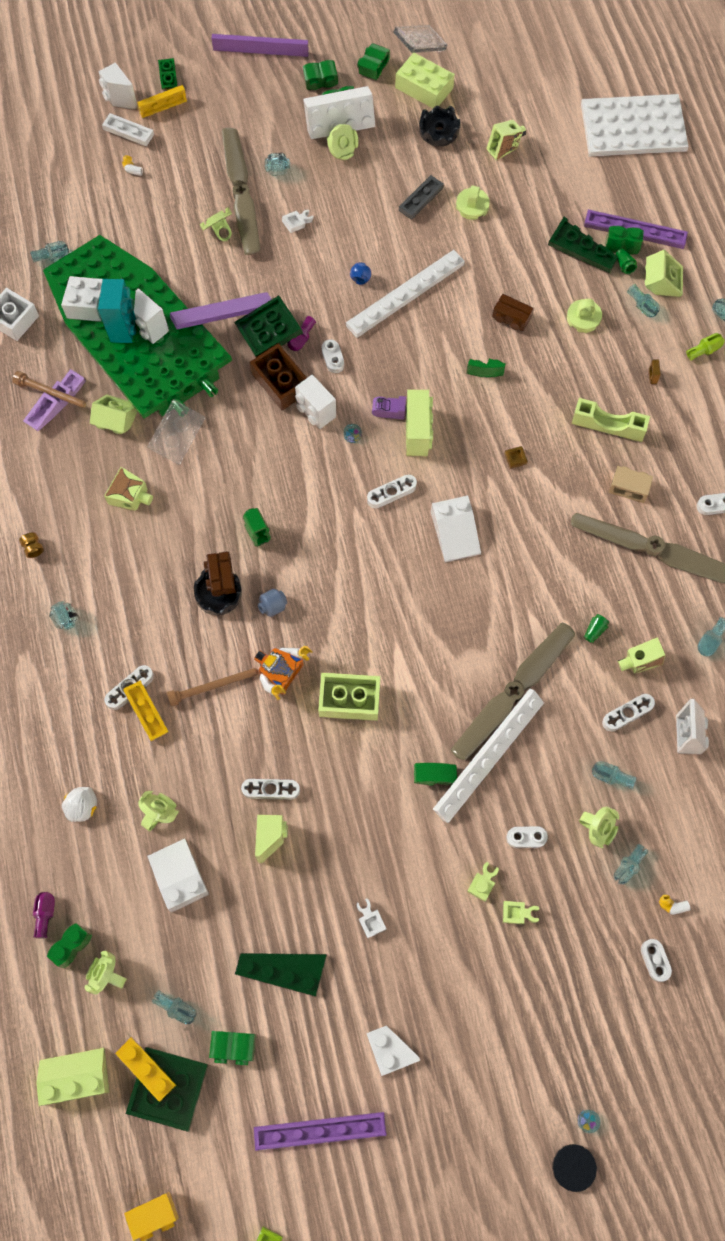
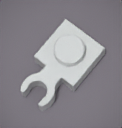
[282,210,313,233]
[357,898,386,939]

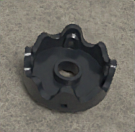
[419,106,460,146]
[194,570,242,616]

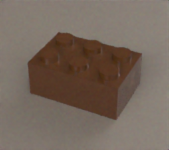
[249,343,307,411]

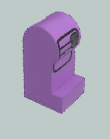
[372,396,406,420]

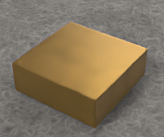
[648,359,661,384]
[504,446,528,469]

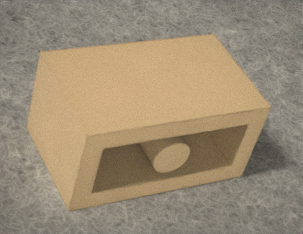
[608,466,653,503]

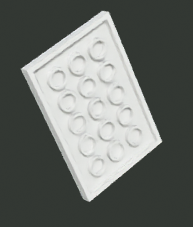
[581,94,689,157]

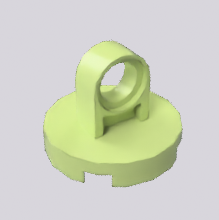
[327,124,359,160]
[456,185,490,220]
[199,207,232,241]
[567,299,602,333]
[138,791,179,831]
[579,807,619,848]
[85,951,127,994]

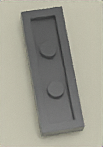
[399,175,444,220]

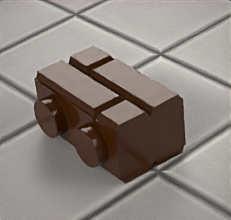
[492,293,534,332]
[204,551,236,596]

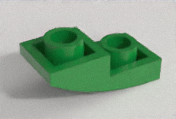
[158,58,178,89]
[466,358,506,377]
[414,763,457,786]

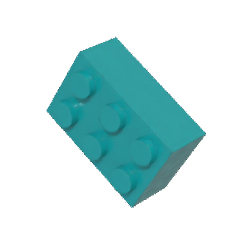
[98,279,136,343]

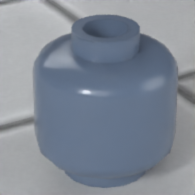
[258,589,287,617]

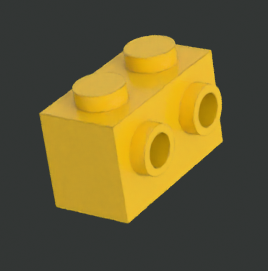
[124,1191,179,1241]

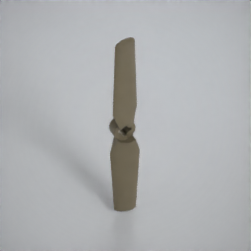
[222,128,260,255]
[571,513,725,584]
[451,622,575,760]

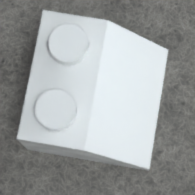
[98,63,138,110]
[134,289,169,344]

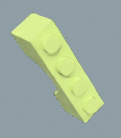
[571,398,650,442]

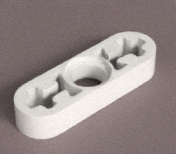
[367,475,417,508]
[104,665,154,710]
[602,694,655,732]
[241,779,300,800]

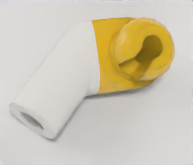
[122,155,143,176]
[659,895,690,915]

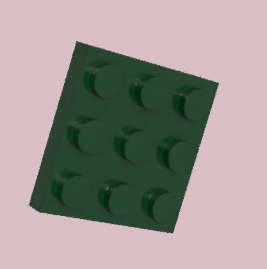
[234,295,303,357]
[125,1047,209,1132]

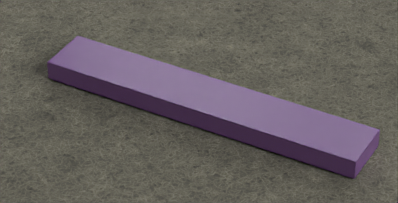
[211,34,309,57]
[584,209,688,249]
[170,292,271,329]
[254,1112,387,1151]

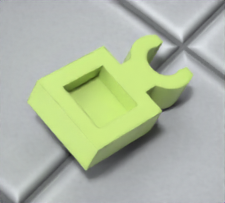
[467,862,499,902]
[503,901,539,924]

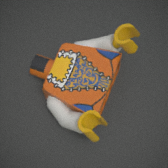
[254,646,313,700]

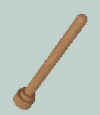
[12,371,86,408]
[166,668,258,707]

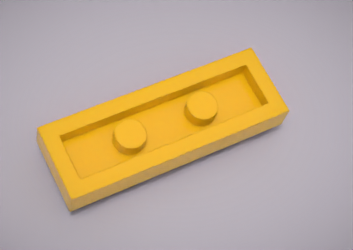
[137,85,187,118]
[123,680,169,742]
[115,1037,176,1102]

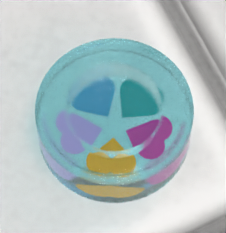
[344,424,362,443]
[577,1110,600,1133]

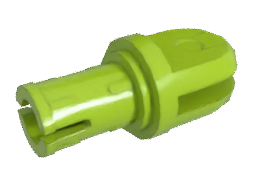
[686,333,725,361]

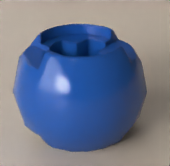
[350,262,371,285]

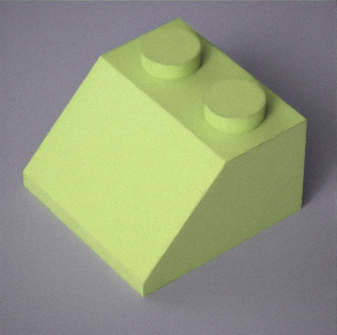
[645,250,683,297]
[89,394,137,434]
[255,815,288,863]

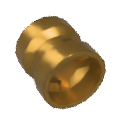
[19,532,44,558]

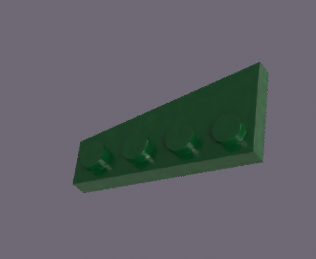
[548,217,618,273]
[235,953,327,997]

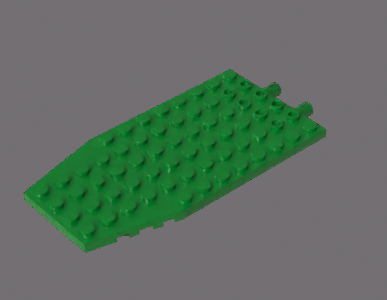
[43,235,232,419]

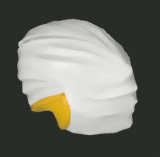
[62,787,97,822]

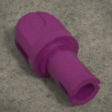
[287,316,316,351]
[32,892,55,939]

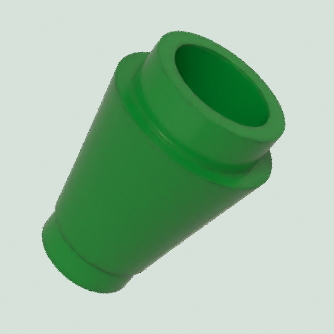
[616,248,637,274]
[584,614,610,643]

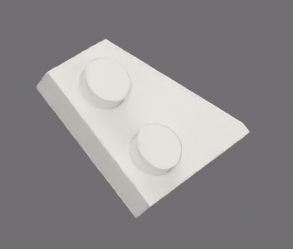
[366,1026,420,1076]

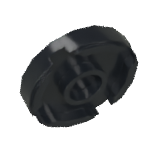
[552,1144,597,1192]

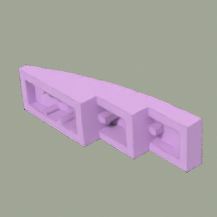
[23,369,86,431]

